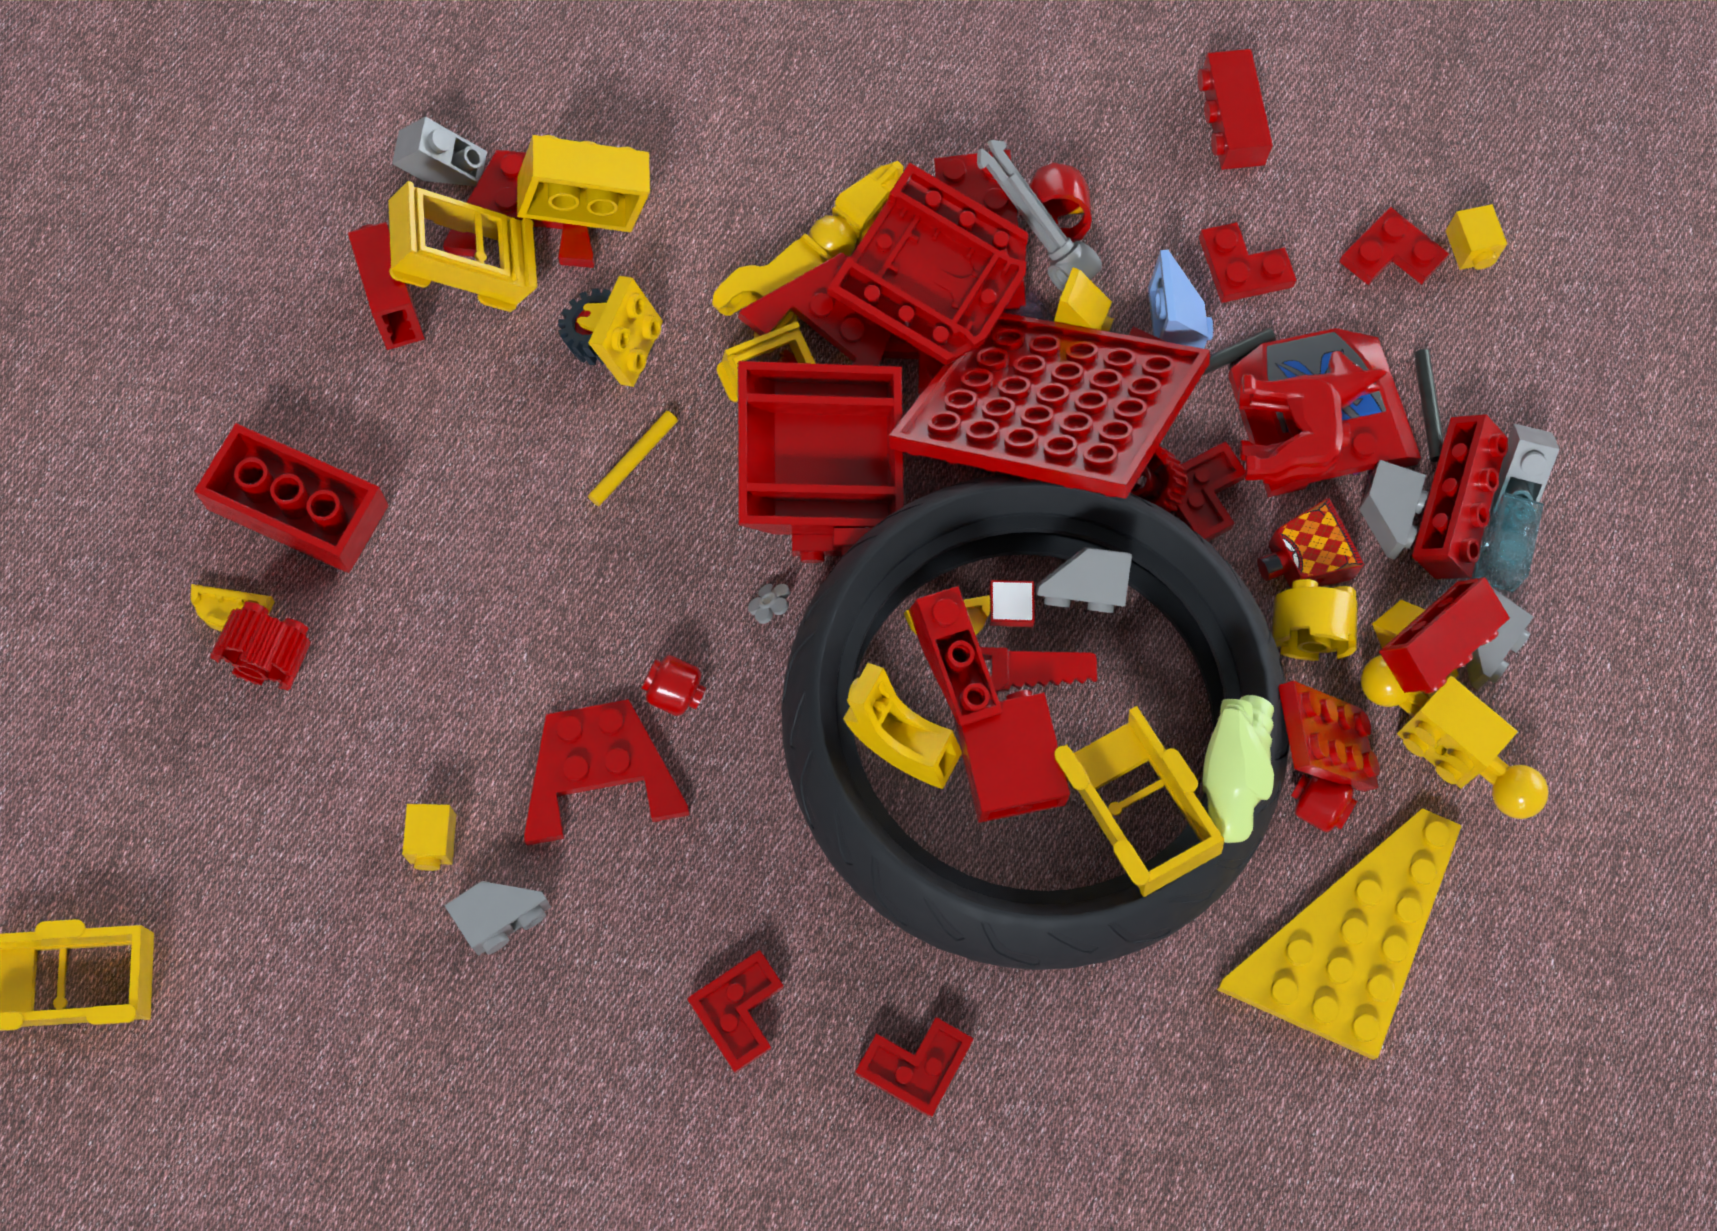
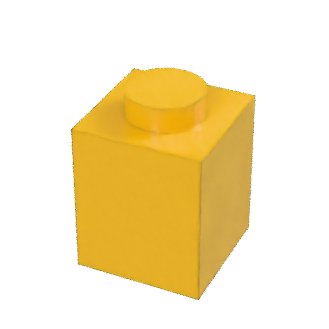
[1445,204,1507,270]
[402,804,457,871]

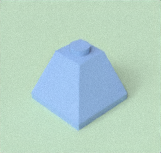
[1148,250,1213,349]

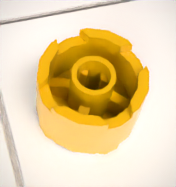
[1272,579,1358,661]

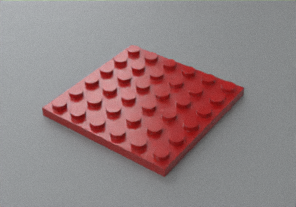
[889,313,1210,499]

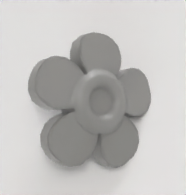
[748,584,791,624]

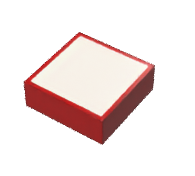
[989,580,1035,627]

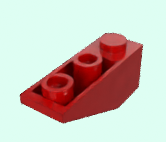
[909,586,1003,727]

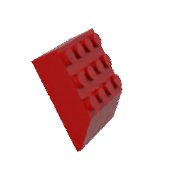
[737,361,904,535]

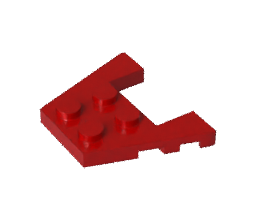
[443,150,595,268]
[738,253,891,366]
[524,699,690,846]

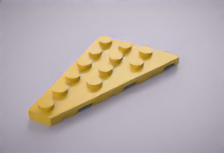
[1216,808,1462,1060]

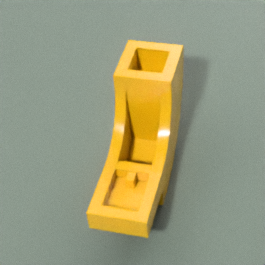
[843,663,962,789]

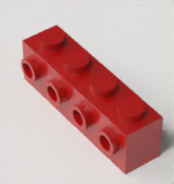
[1412,414,1508,579]

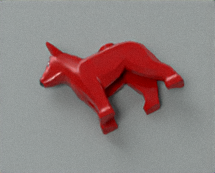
[1238,350,1387,485]

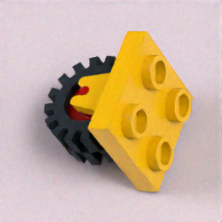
[558,276,663,387]

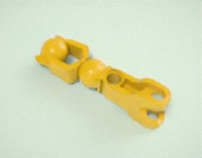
[712,161,903,353]

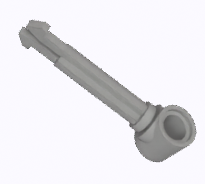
[977,140,1102,292]

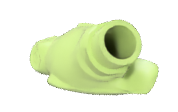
[1202,695,1274,843]

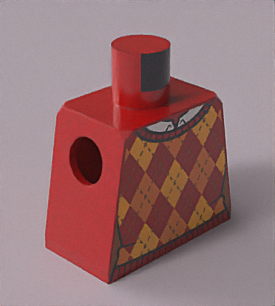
[1257,498,1364,589]

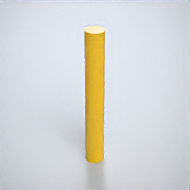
[588,411,678,506]

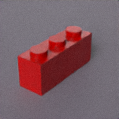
[1197,49,1273,170]
[1379,577,1510,694]

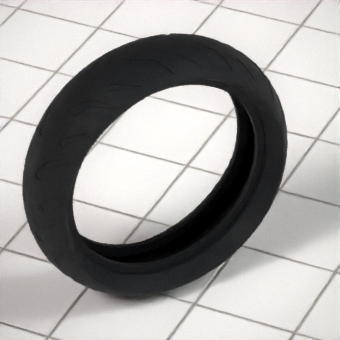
[781,474,1290,970]

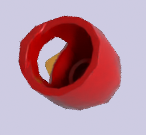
[1029,163,1092,242]

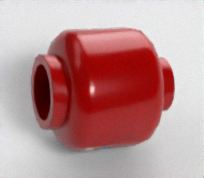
[641,655,706,716]
[1291,775,1358,832]

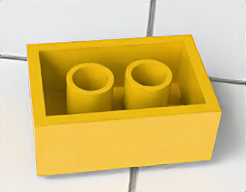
[517,135,650,232]

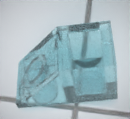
[1474,492,1544,592]

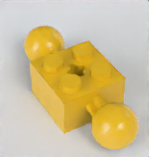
[1361,655,1549,819]

